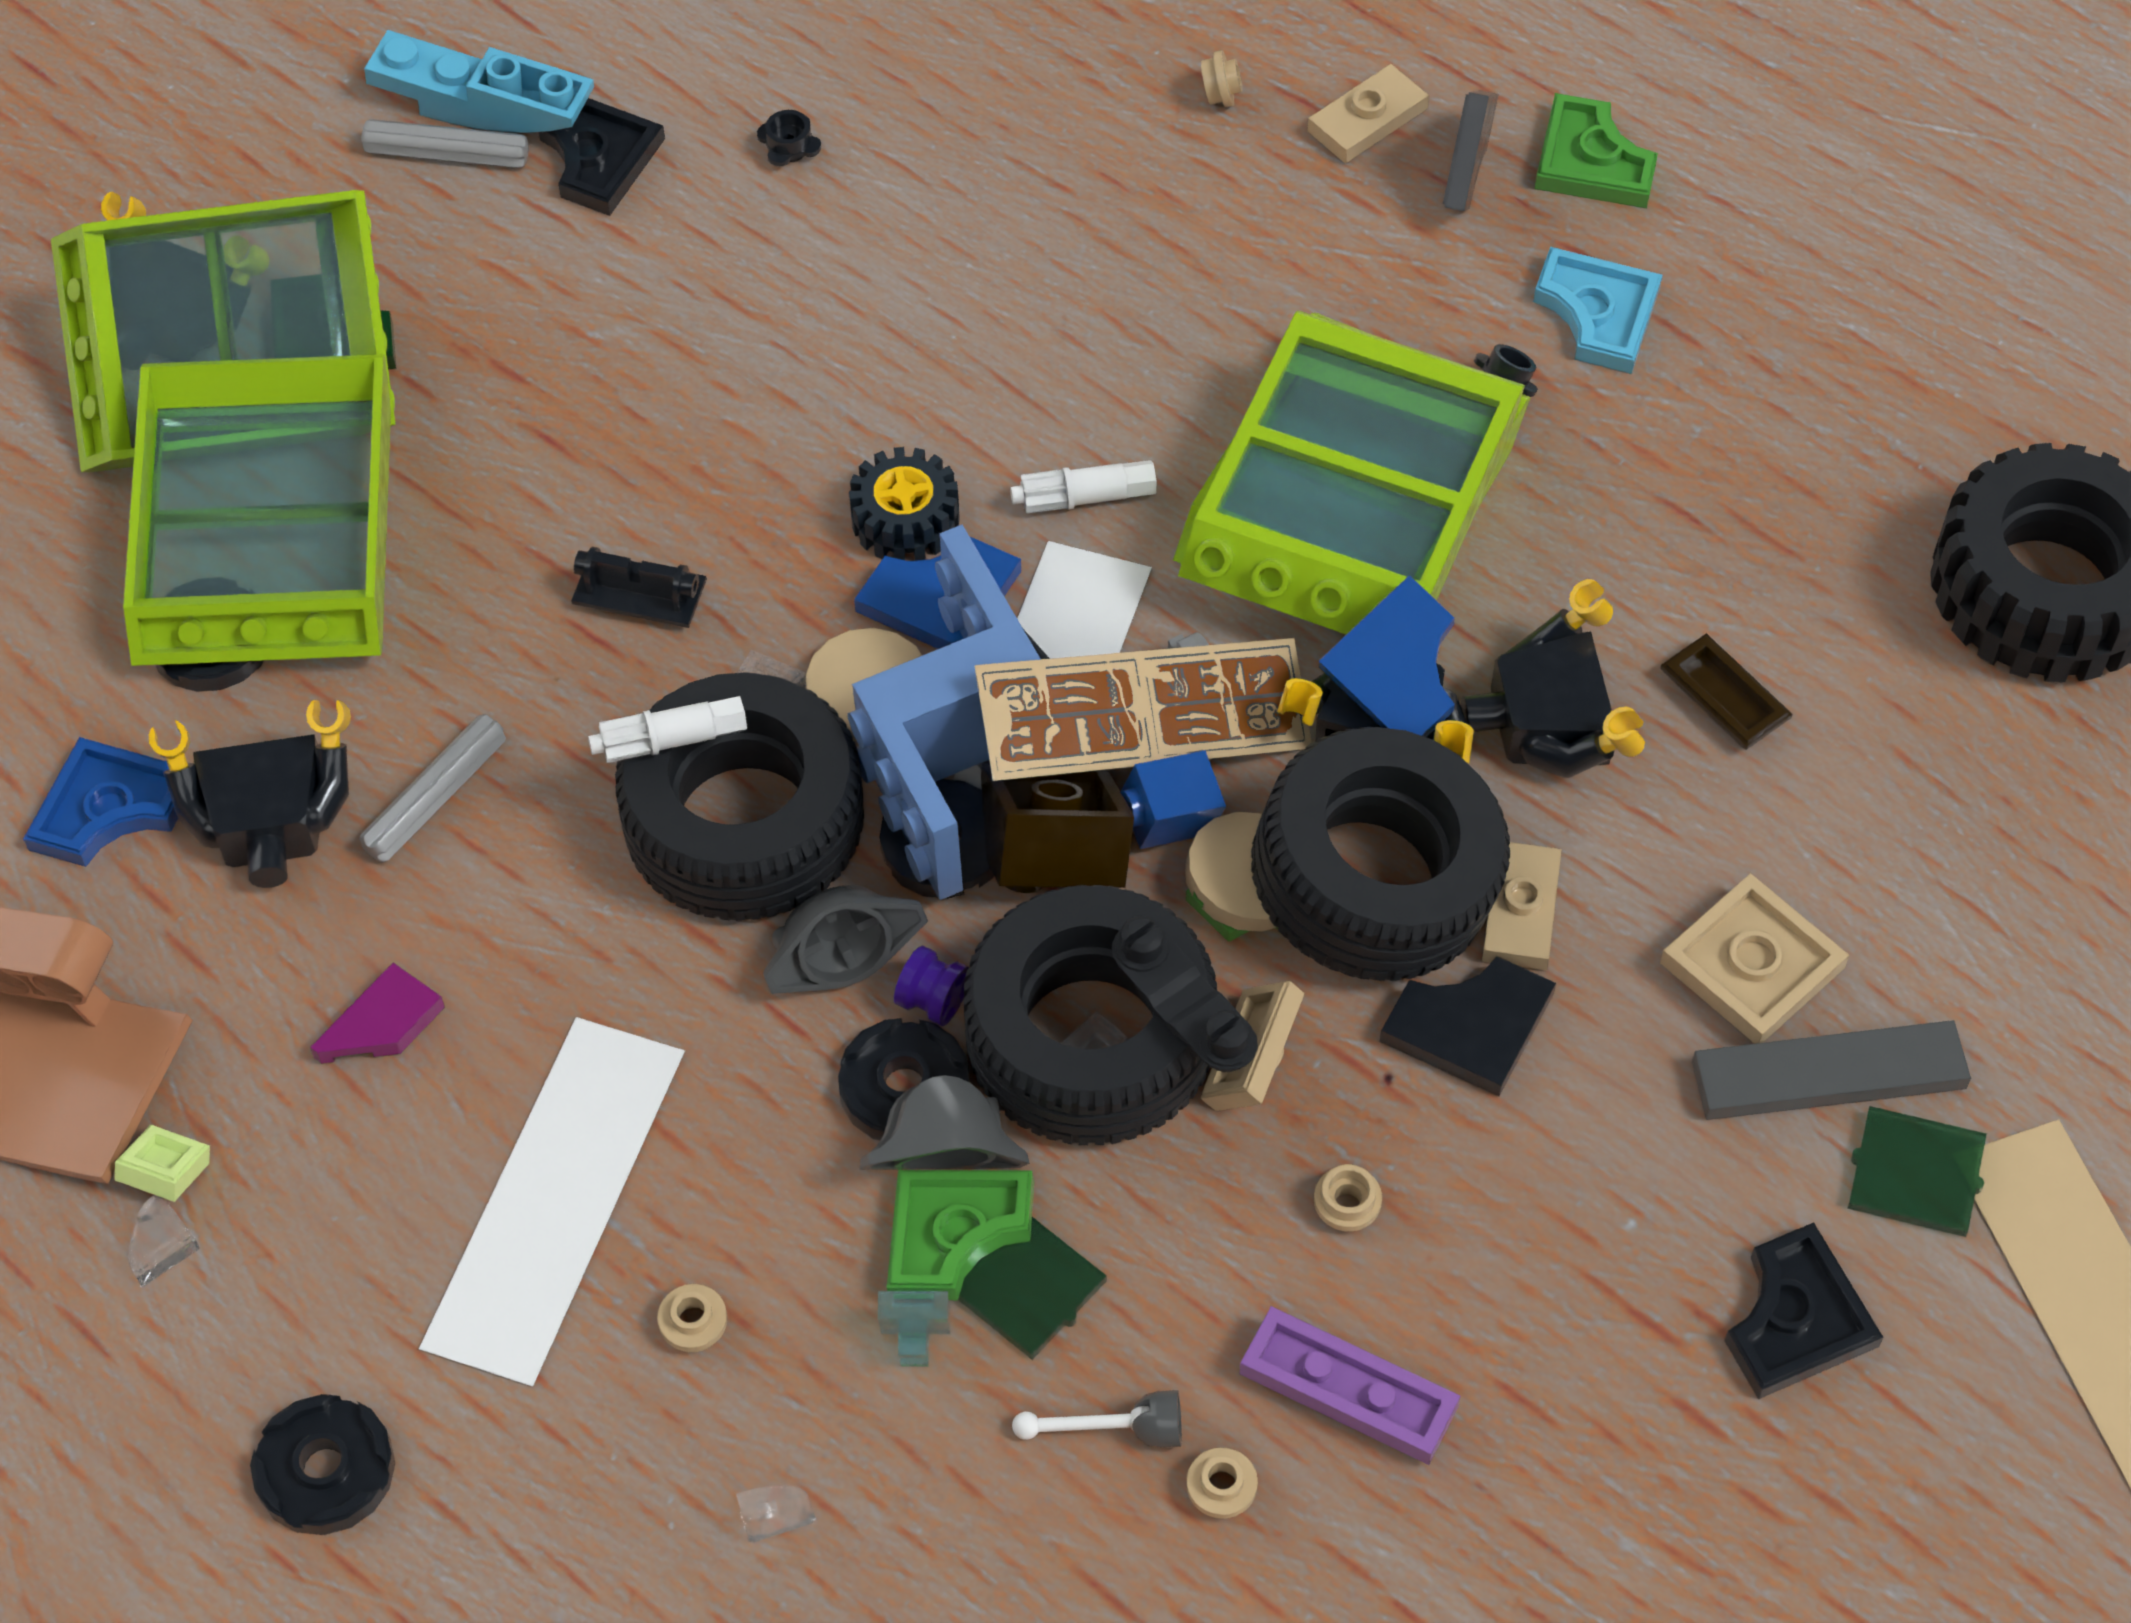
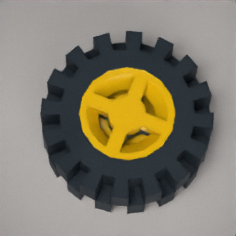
[849,447,960,561]

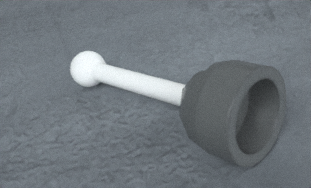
[1012,1390,1182,1448]

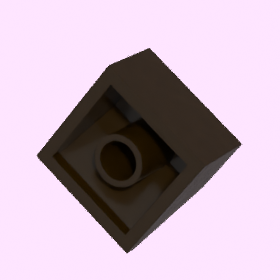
[981,764,1134,893]

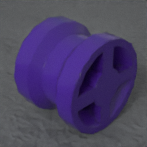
[893,945,969,1027]

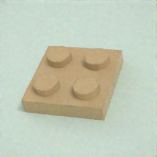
[1660,873,1849,1044]

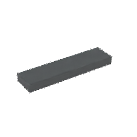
[1692,1020,1971,1120]

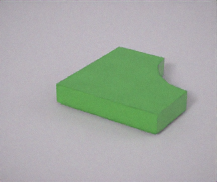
[1535,93,1658,209]
[887,1170,1034,1301]

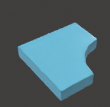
[1533,247,1663,374]

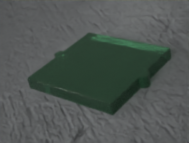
[1847,1106,1987,1237]
[958,1217,1107,1360]

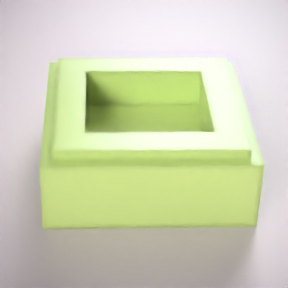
[115,1124,210,1202]

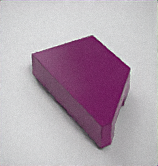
[310,962,445,1064]

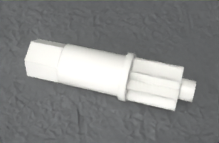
[1010,460,1157,514]
[588,696,747,763]

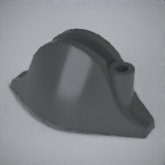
[763,885,928,994]
[860,1075,1030,1170]

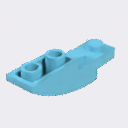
[364,30,594,133]

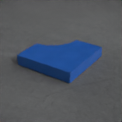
[854,537,1021,649]
[1319,575,1455,737]
[23,737,178,867]

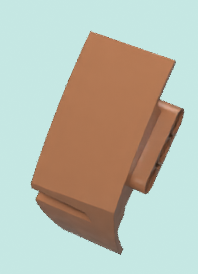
[0,907,193,1184]

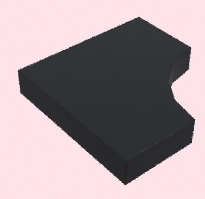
[1443,90,1499,211]
[539,98,665,216]
[1379,956,1556,1096]
[1724,1222,1883,1399]

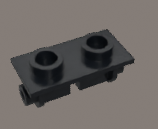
[571,546,707,628]

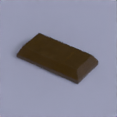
[1660,633,1793,750]

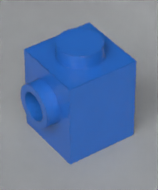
[1120,750,1226,849]

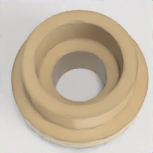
[1201,50,1243,107]
[1314,1164,1382,1231]
[657,1284,727,1352]
[1187,1448,1258,1519]

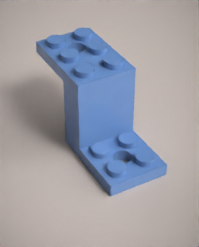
[848,524,1041,900]

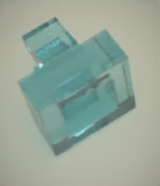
[878,1291,951,1367]

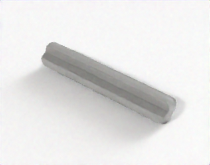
[361,119,529,168]
[359,714,506,863]

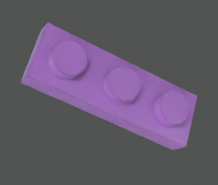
[1239,1306,1461,1465]

